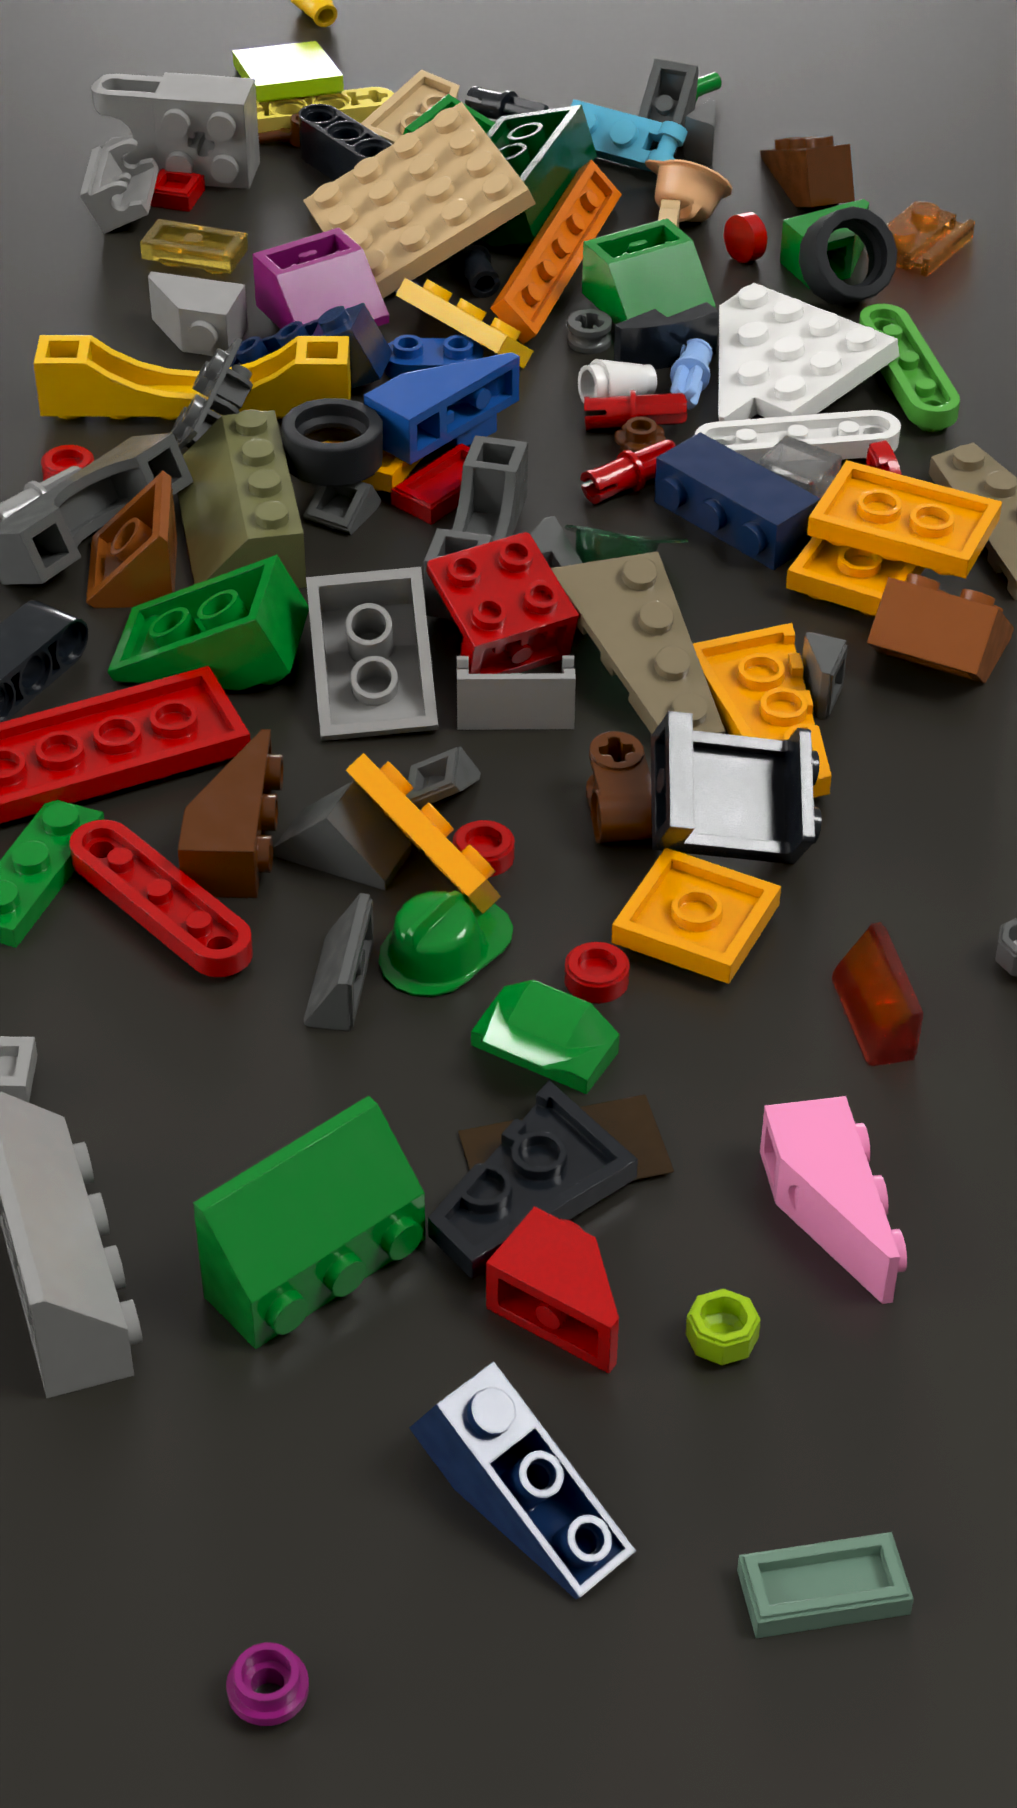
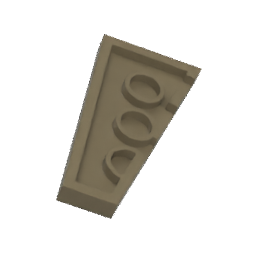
[551,551,725,734]

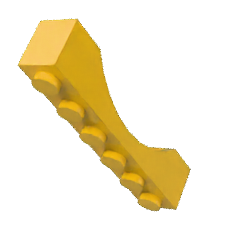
[33,335,351,420]

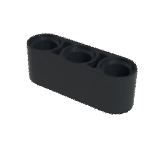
[298,104,392,181]
[0,600,88,722]

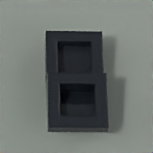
[614,302,719,370]

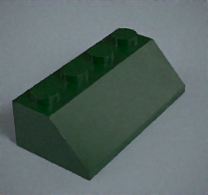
[480,104,597,249]

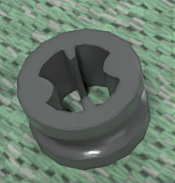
[567,309,612,354]

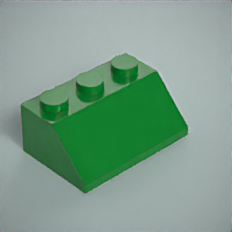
[193,1096,426,1350]

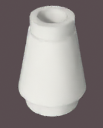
[578,359,657,411]

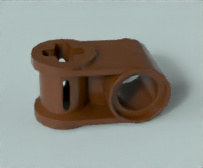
[586,731,652,844]

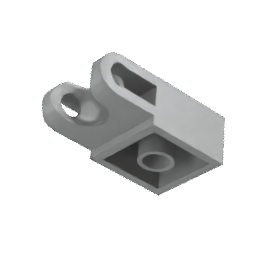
[91,72,260,189]

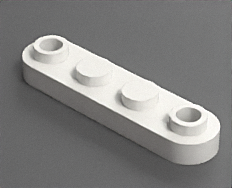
[695,410,901,468]

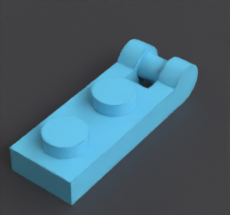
[571,99,688,172]

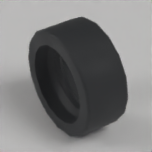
[799,206,897,306]
[281,398,383,486]

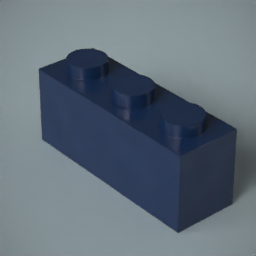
[654,432,821,570]

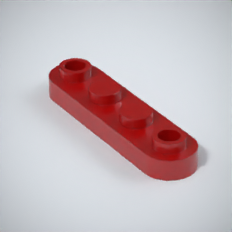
[69,820,253,977]

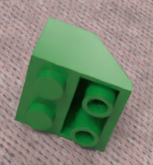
[582,218,716,324]

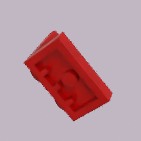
[426,532,579,674]

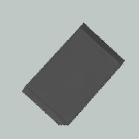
[273,780,412,891]

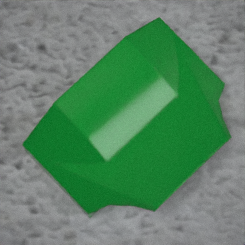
[471,980,620,1094]

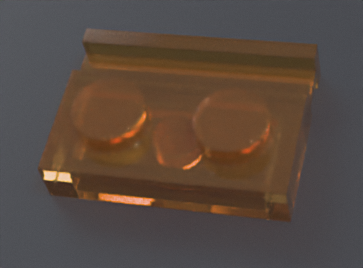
[867,201,975,277]

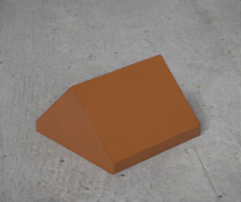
[86,471,177,608]

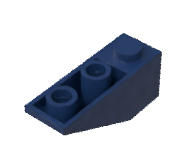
[229,303,393,389]
[409,1361,636,1600]

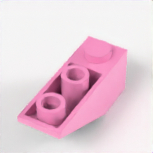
[760,1096,907,1304]

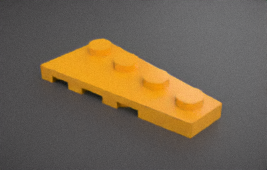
[693,623,832,798]

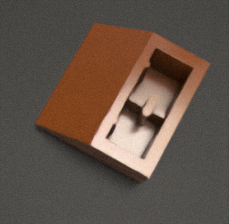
[867,573,1014,684]

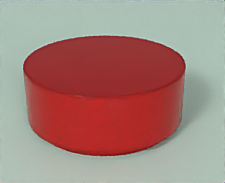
[724,212,768,263]
[41,445,94,480]
[453,820,515,877]
[564,942,630,1003]

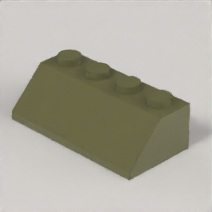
[177,409,307,588]

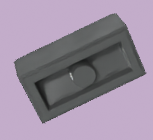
[304,893,374,1031]

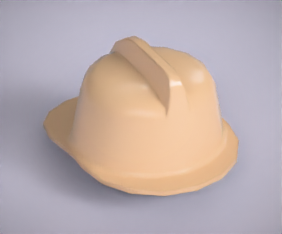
[645,159,732,222]

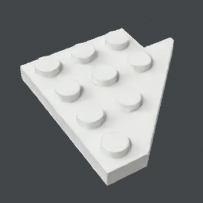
[718,283,899,421]

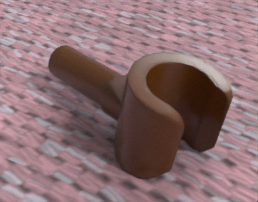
[258,113,300,148]

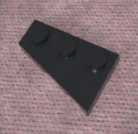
[428,1080,638,1280]

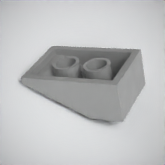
[306,566,438,741]

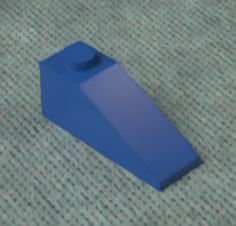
[364,352,520,465]

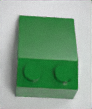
[107,555,309,690]

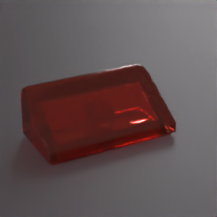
[832,922,924,1066]

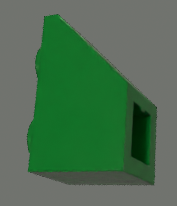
[780,199,869,289]

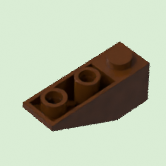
[760,135,855,207]
[178,729,284,898]

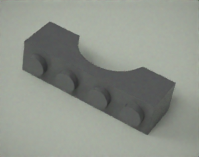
[0,433,194,585]
[424,435,528,622]

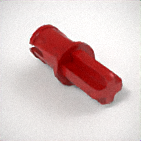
[584,390,687,431]
[580,439,676,504]

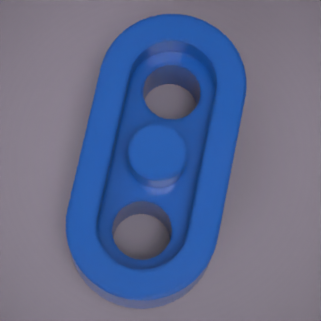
[384,335,483,379]

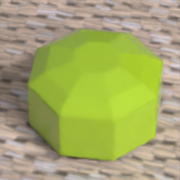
[685,1288,761,1365]

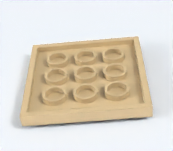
[303,102,536,298]

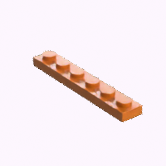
[490,159,622,345]

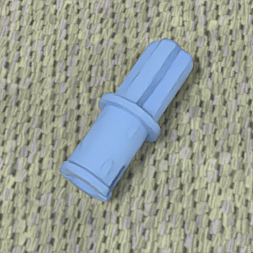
[670,338,713,410]

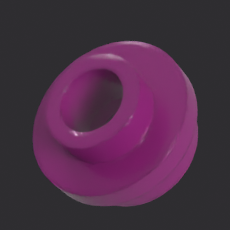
[226,1642,309,1726]

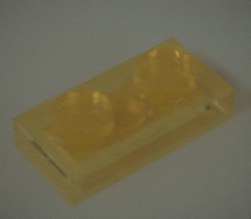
[140,219,248,274]

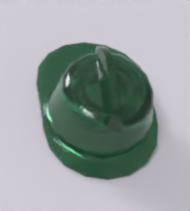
[564,525,688,563]

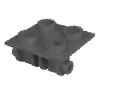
[171,338,253,451]

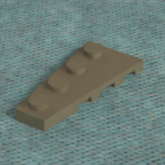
[929,442,1017,601]

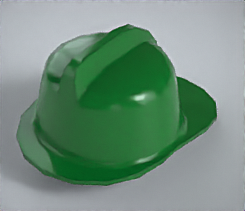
[378,891,513,997]

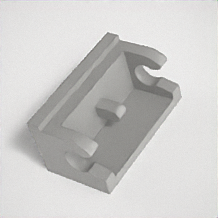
[80,139,159,234]
[457,655,576,730]

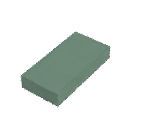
[737,1532,914,1639]

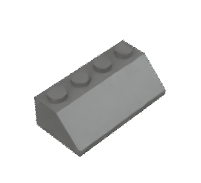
[0,1091,143,1398]

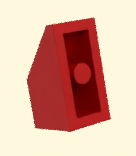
[486,1206,619,1374]

